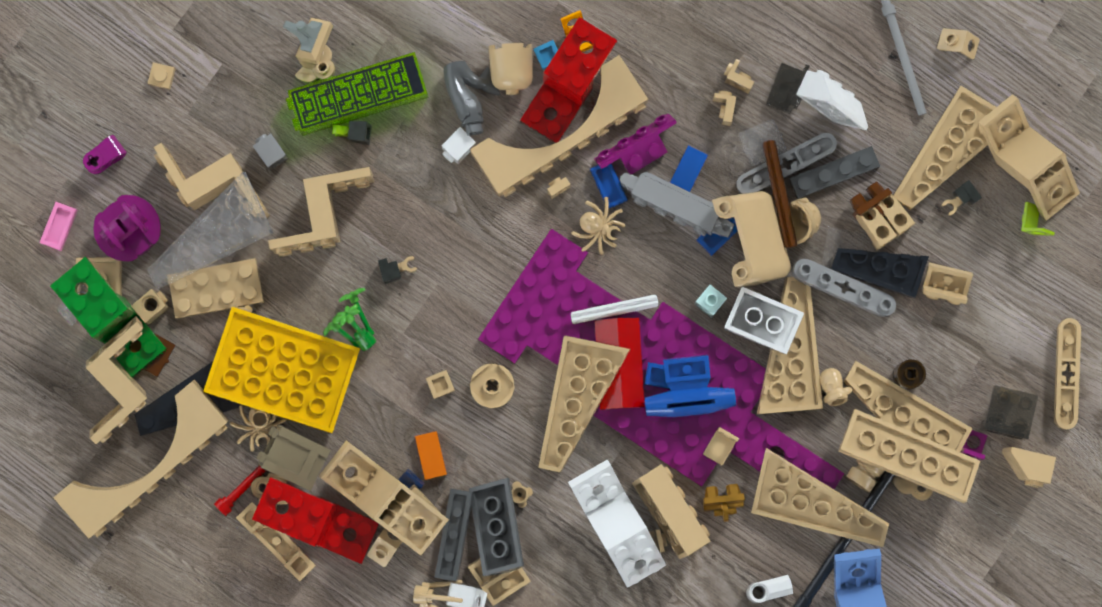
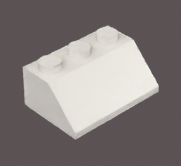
[796,70,868,130]

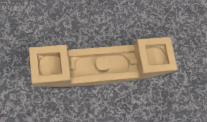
[236,502,316,581]

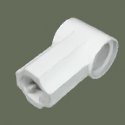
[746,575,793,603]

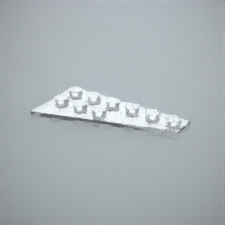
[147,172,273,290]

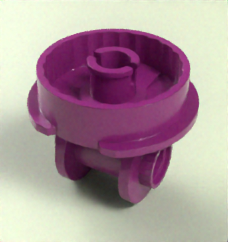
[93,195,161,262]

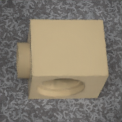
[131,289,169,325]

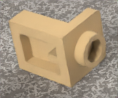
[724,59,754,94]
[713,91,736,126]

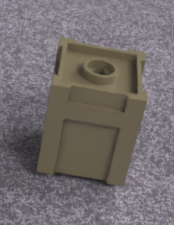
[256,424,331,491]

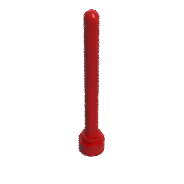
[214,465,267,516]

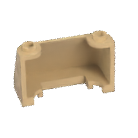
[712,191,791,287]

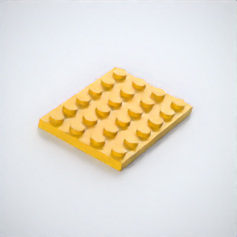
[203,307,360,434]

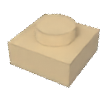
[148,62,176,90]
[547,177,571,199]
[426,370,455,399]

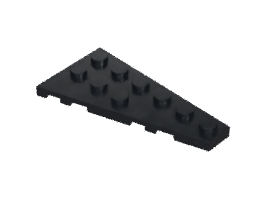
[134,361,245,436]

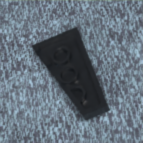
[830,248,929,299]

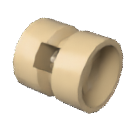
[846,459,884,493]

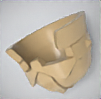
[777,198,821,244]

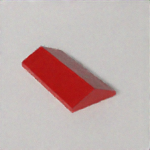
[595,318,645,410]

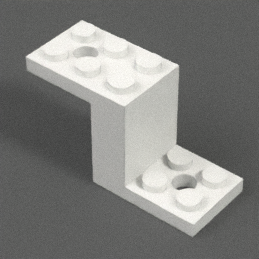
[568,460,666,588]

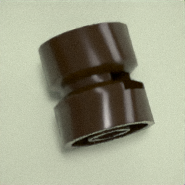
[893,359,926,390]

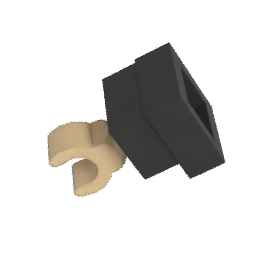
[941,180,982,216]
[378,256,417,284]

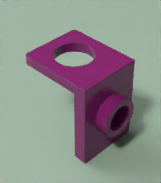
[960,430,987,461]

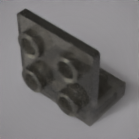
[765,63,810,114]
[980,385,1038,440]

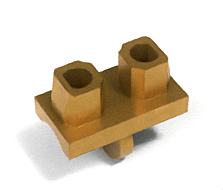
[703,484,745,522]

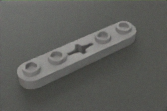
[736,133,837,194]
[792,259,896,317]

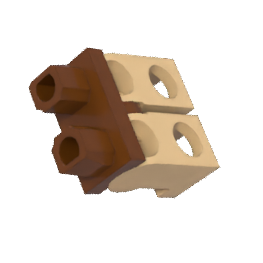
[849,181,915,251]

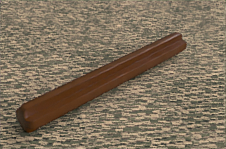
[763,140,797,248]

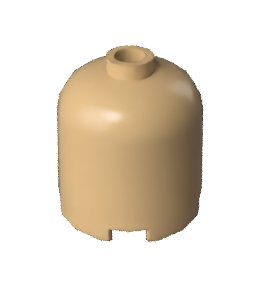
[489,43,533,95]

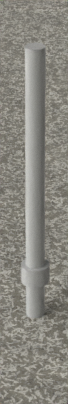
[881,0,927,116]

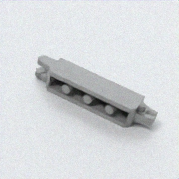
[620,172,734,238]

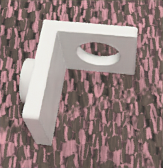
[446,583,487,607]

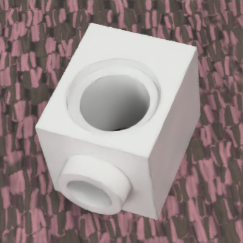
[442,127,476,164]

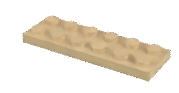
[838,409,980,503]

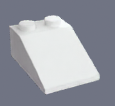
[724,287,804,355]

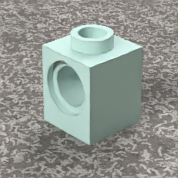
[694,285,727,318]

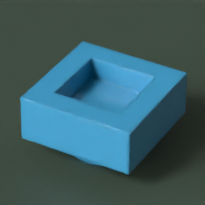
[533,40,558,70]

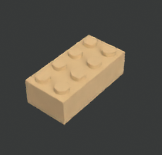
[632,464,711,559]

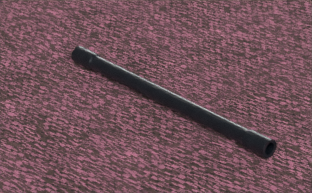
[793,471,896,607]

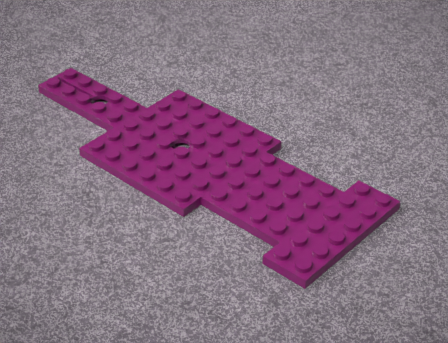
[478,228,844,489]

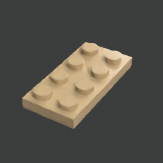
[168,258,264,319]

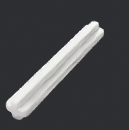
[571,295,658,324]

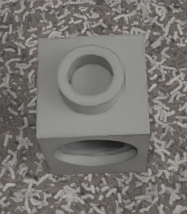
[253,133,288,171]

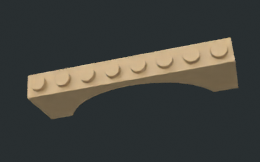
[470,55,648,197]
[53,380,229,539]

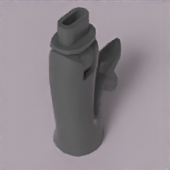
[443,61,500,136]

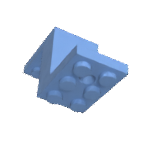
[834,548,887,607]

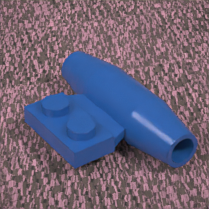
[644,355,736,417]

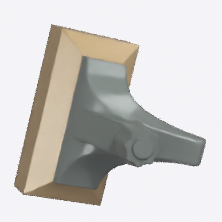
[283,18,333,65]

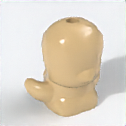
[820,368,853,406]

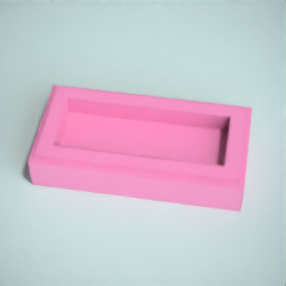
[39,202,78,251]

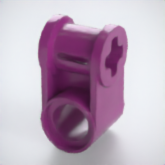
[83,135,127,174]

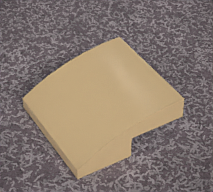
[468,558,531,606]

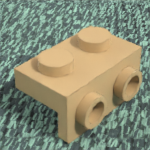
[922,263,973,305]

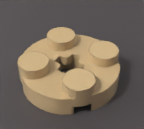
[470,364,515,409]

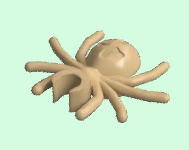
[572,197,626,255]
[230,405,287,451]

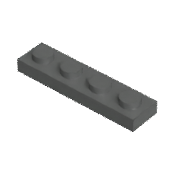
[789,146,880,199]
[435,488,474,581]

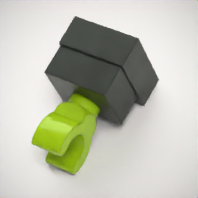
[332,121,372,145]

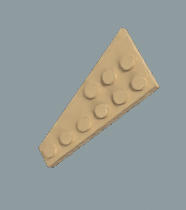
[893,86,1005,210]
[756,277,823,415]
[538,336,631,472]
[844,361,973,452]
[751,448,889,547]

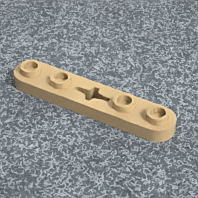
[1054,318,1081,430]

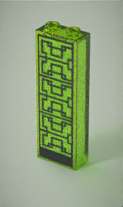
[285,52,429,136]

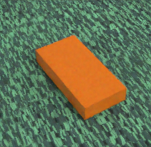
[415,431,447,480]

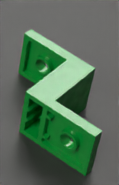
[50,257,167,378]

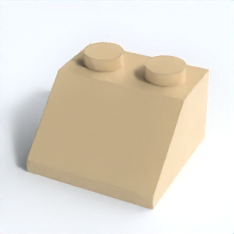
[1002,447,1056,488]

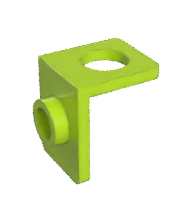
[1021,202,1055,236]

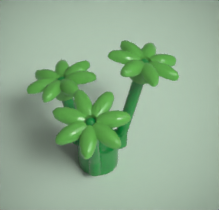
[323,288,377,351]

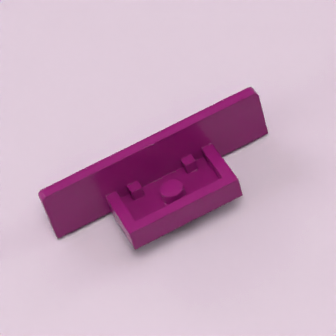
[594,114,677,175]

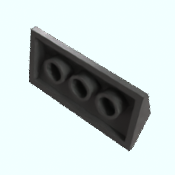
[469,478,524,577]

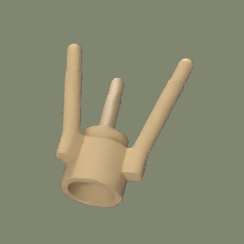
[413,580,463,607]

